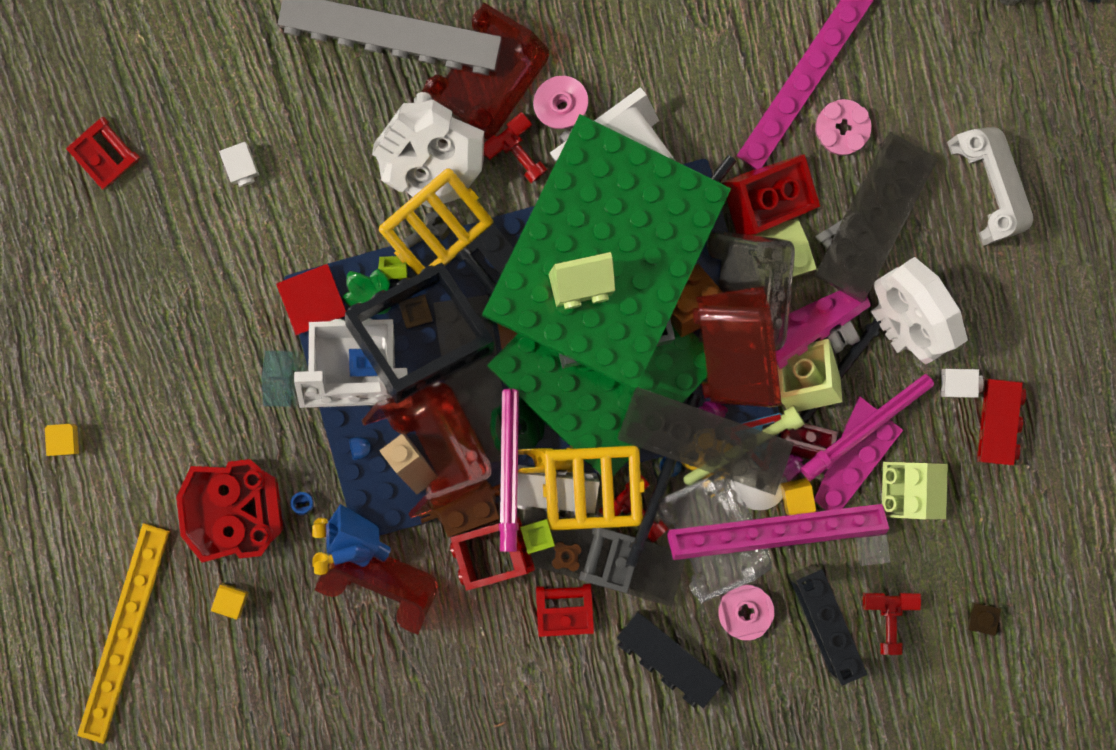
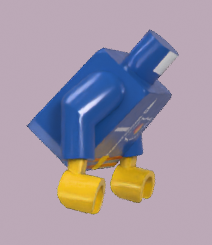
[312,504,391,575]

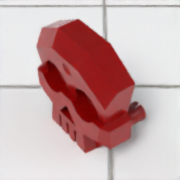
[176,459,284,563]

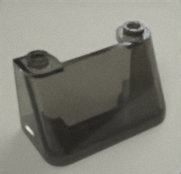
[699,231,795,354]

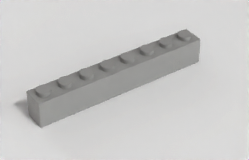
[278,0,503,76]

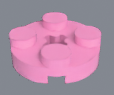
[815,99,871,156]
[718,584,774,640]

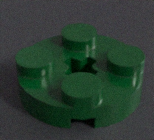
[490,399,544,451]

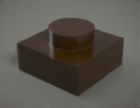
[399,294,433,329]
[967,602,1001,636]

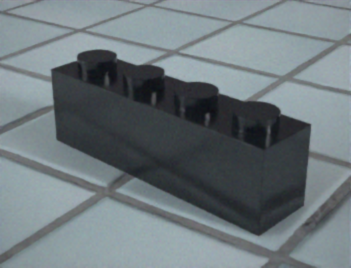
[616,611,724,708]

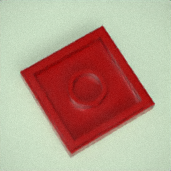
[276,264,347,336]

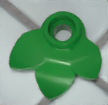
[342,269,391,315]

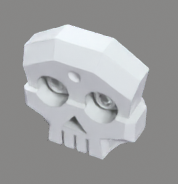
[372,92,484,208]
[871,257,968,364]

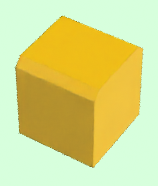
[45,424,79,456]
[780,478,816,515]
[211,583,249,620]

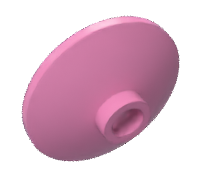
[533,76,588,129]

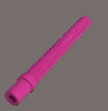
[800,374,934,481]
[499,389,519,552]

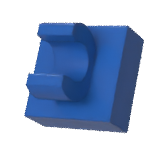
[349,349,378,377]

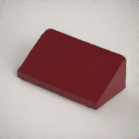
[777,423,837,459]

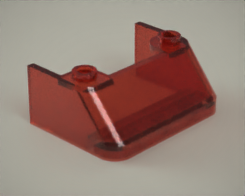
[362,382,492,518]

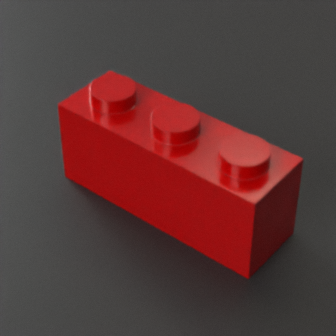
[977,379,1026,466]

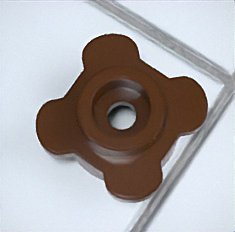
[552,542,581,571]

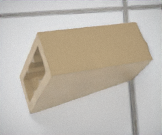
[380,434,439,495]

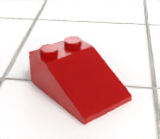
[721,154,820,235]

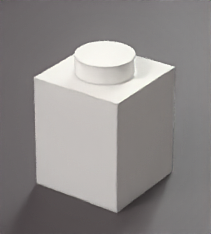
[219,142,260,187]
[941,369,983,398]

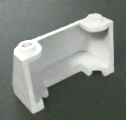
[947,127,1033,246]

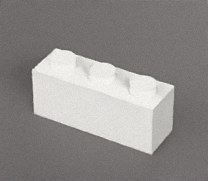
[517,465,600,514]

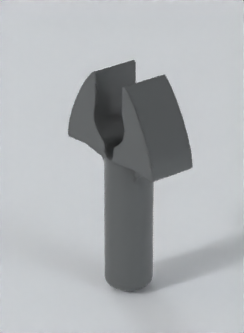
[403,212,451,249]

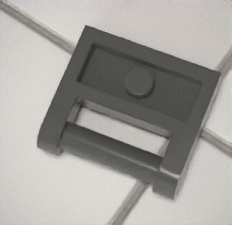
[579,528,636,593]

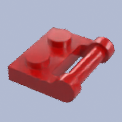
[66,117,141,190]
[536,583,594,637]

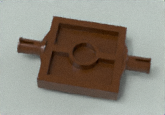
[418,467,501,538]

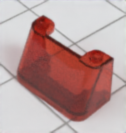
[421,2,549,139]
[692,286,781,408]
[314,556,439,635]

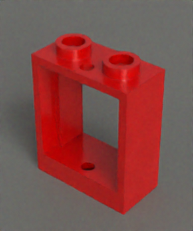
[450,517,535,591]

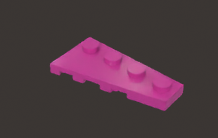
[758,282,871,369]
[814,396,903,511]

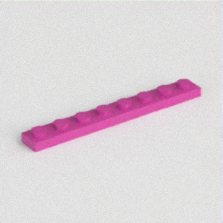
[736,0,873,169]
[667,504,889,560]

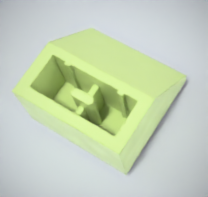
[882,462,948,519]

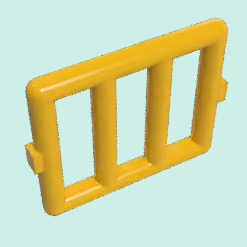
[379,168,493,275]
[543,446,644,530]

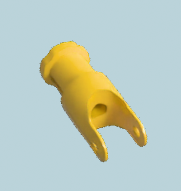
[518,448,573,473]

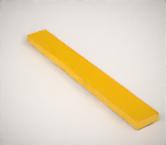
[77,523,170,744]

